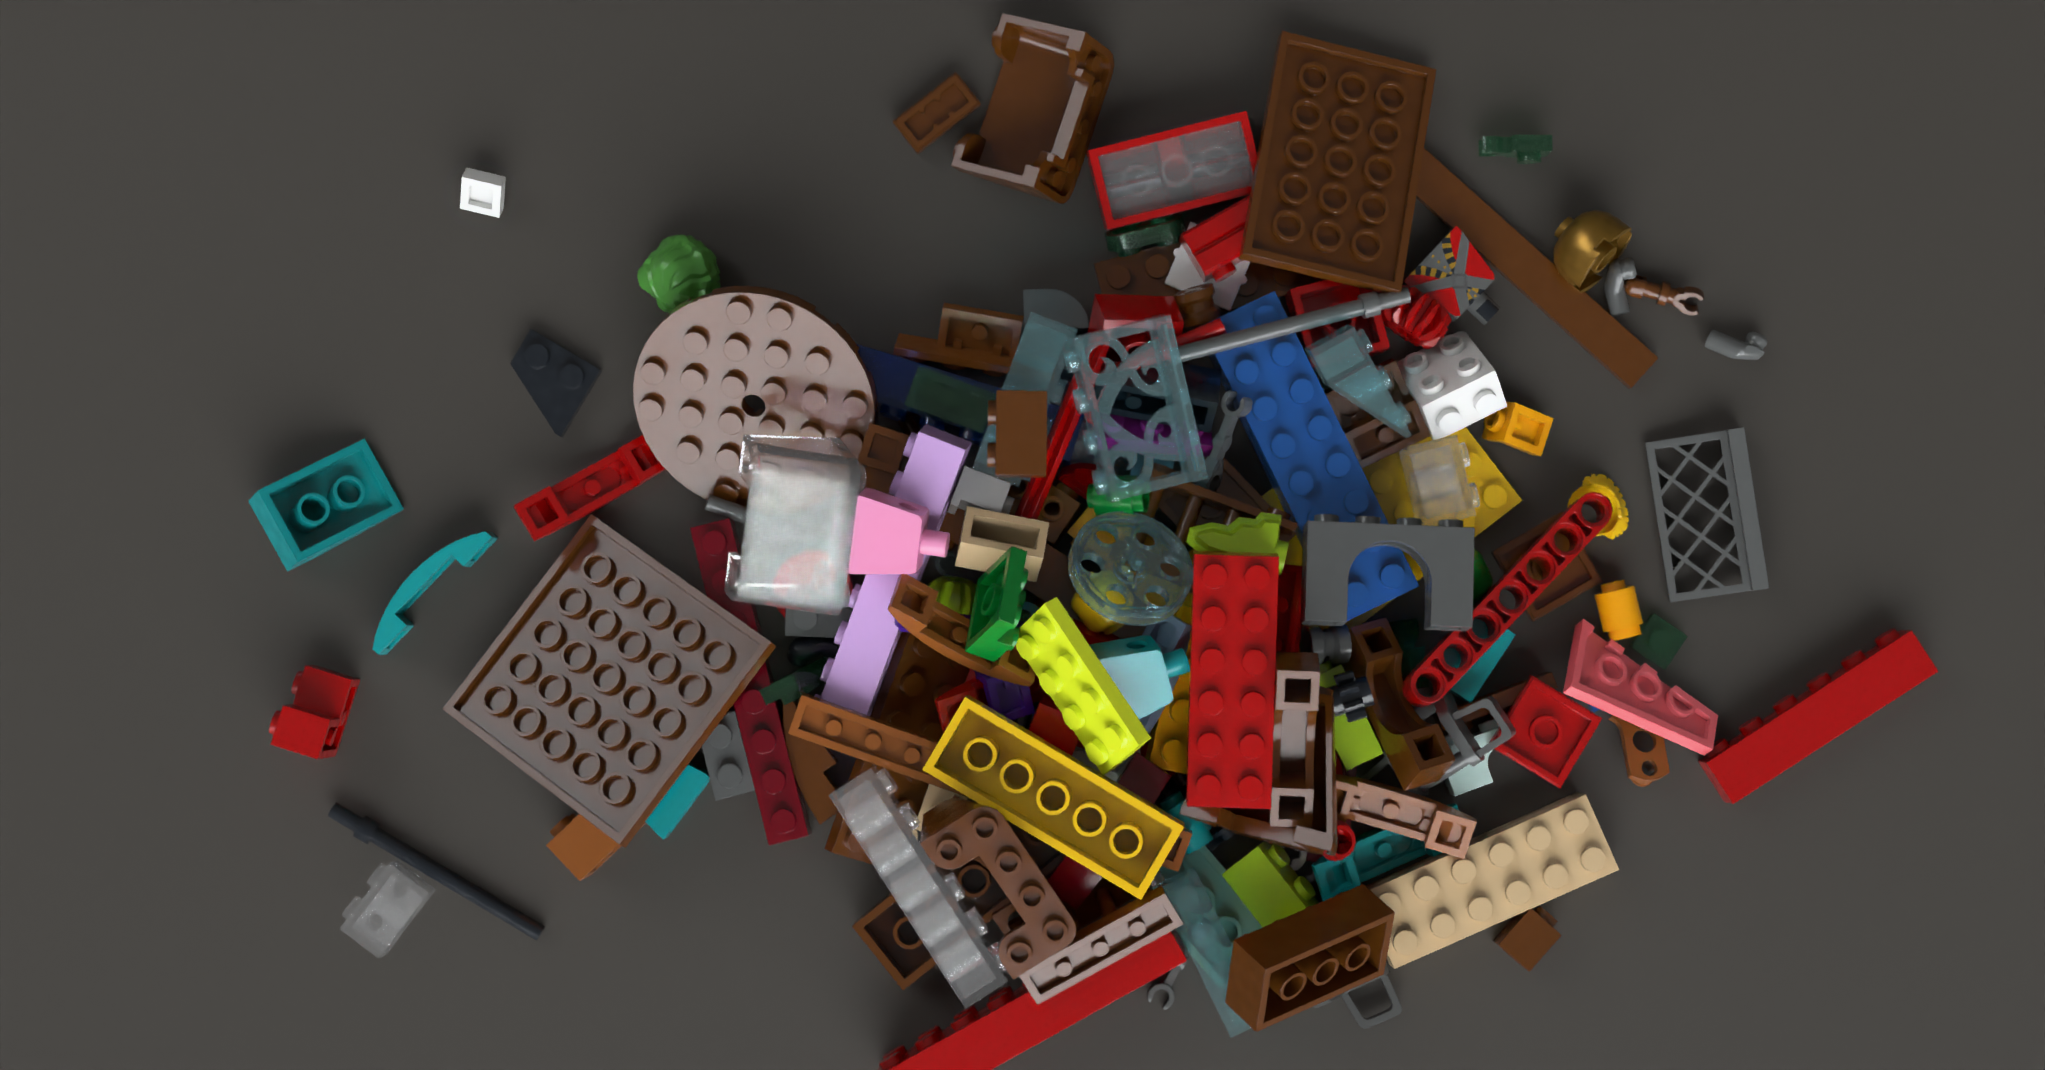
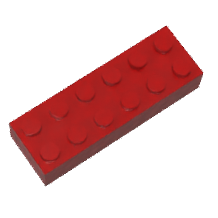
[1186,551,1279,809]

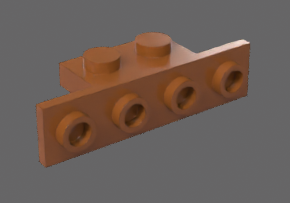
[893,302,1057,383]

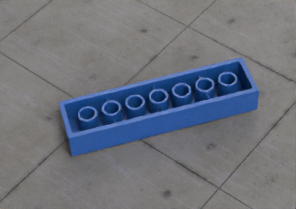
[1206,291,1419,621]

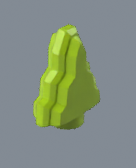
[1186,512,1289,575]

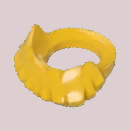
[1567,474,1629,540]

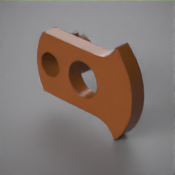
[1608,715,1670,787]

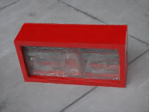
[1086,111,1257,230]

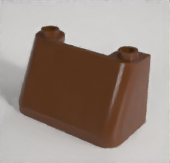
[951,13,1114,204]

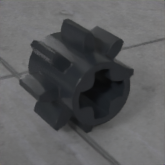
[1327,670,1375,723]

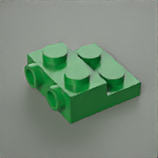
[965,546,1028,662]

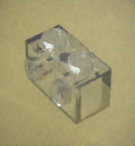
[340,860,436,959]

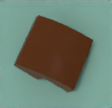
[1324,358,1431,468]

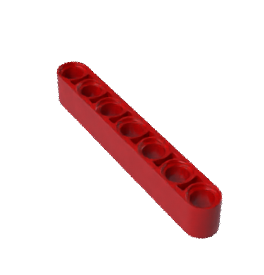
[1402,492,1612,707]

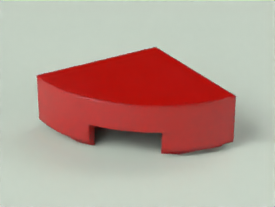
[1058,463,1116,500]

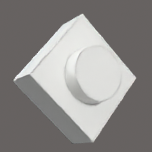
[460,168,506,218]

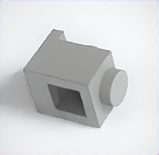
[947,466,1015,515]

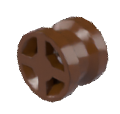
[1174,283,1222,327]

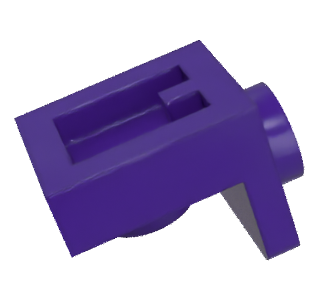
[974,670,1035,720]

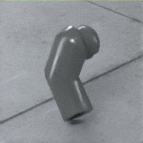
[1604,257,1637,316]
[1705,329,1768,360]

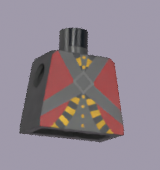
[1402,226,1500,325]

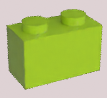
[1222,842,1319,927]

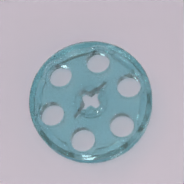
[1068,511,1193,626]

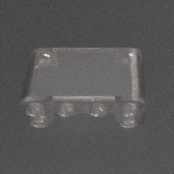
[724,435,866,616]

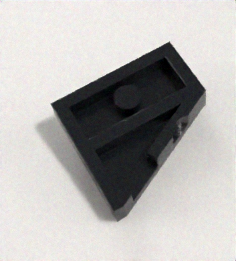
[510,329,602,438]

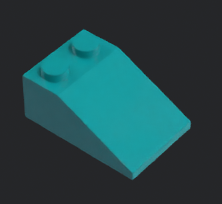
[248,438,404,572]

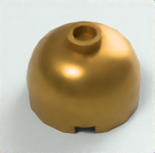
[1554,210,1632,293]

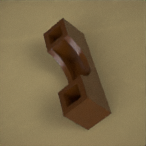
[1343,617,1456,791]
[1269,651,1320,828]

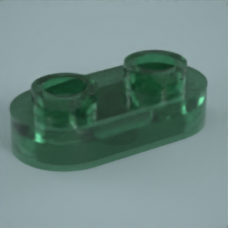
[1104,213,1186,257]

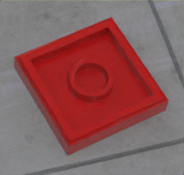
[1489,675,1602,788]

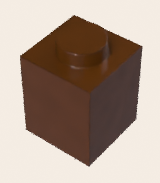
[1493,906,1562,972]

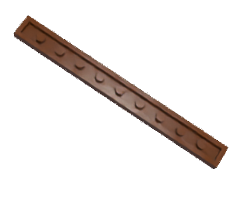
[788,693,1193,872]

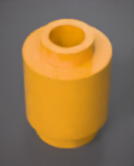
[1594,579,1643,641]

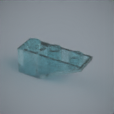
[1304,324,1412,438]

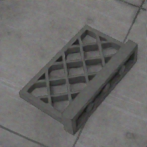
[1645,427,1769,602]

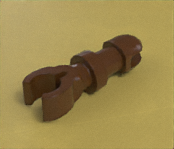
[1624,275,1704,315]

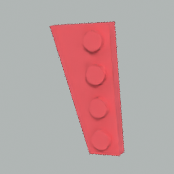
[1563,619,1718,756]

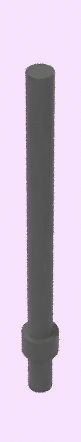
[1171,287,1411,364]

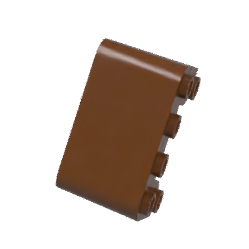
[920,798,1076,980]

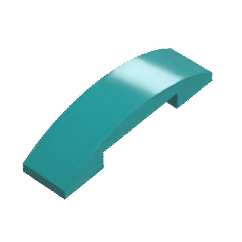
[372,531,498,655]
[1311,803,1459,901]

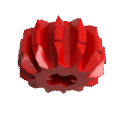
[1381,285,1452,349]

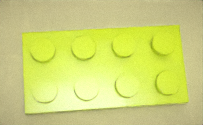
[1016,597,1151,775]

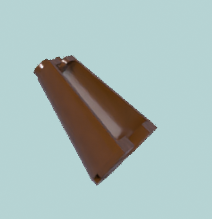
[1179,686,1338,856]

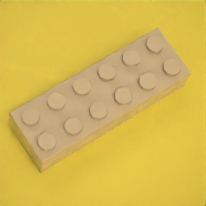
[1365,792,1619,969]

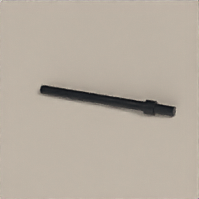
[328,802,545,941]

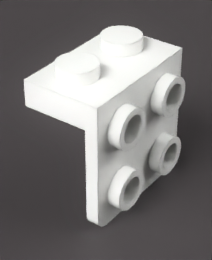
[1397,331,1507,442]

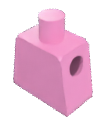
[848,488,950,574]

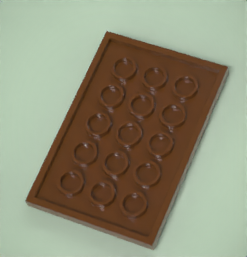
[1239,31,1437,293]

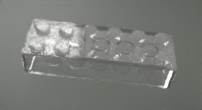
[829,764,1008,1009]

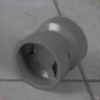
[1299,624,1352,665]

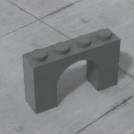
[1300,514,1475,631]

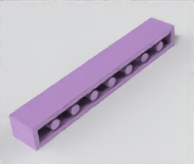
[814,424,972,716]

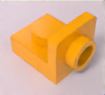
[1482,402,1554,456]

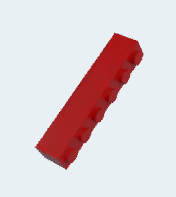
[1698,628,1938,804]

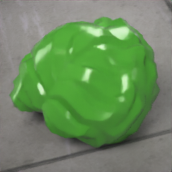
[637,234,721,313]

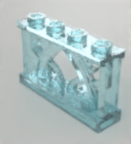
[1063,314,1208,503]

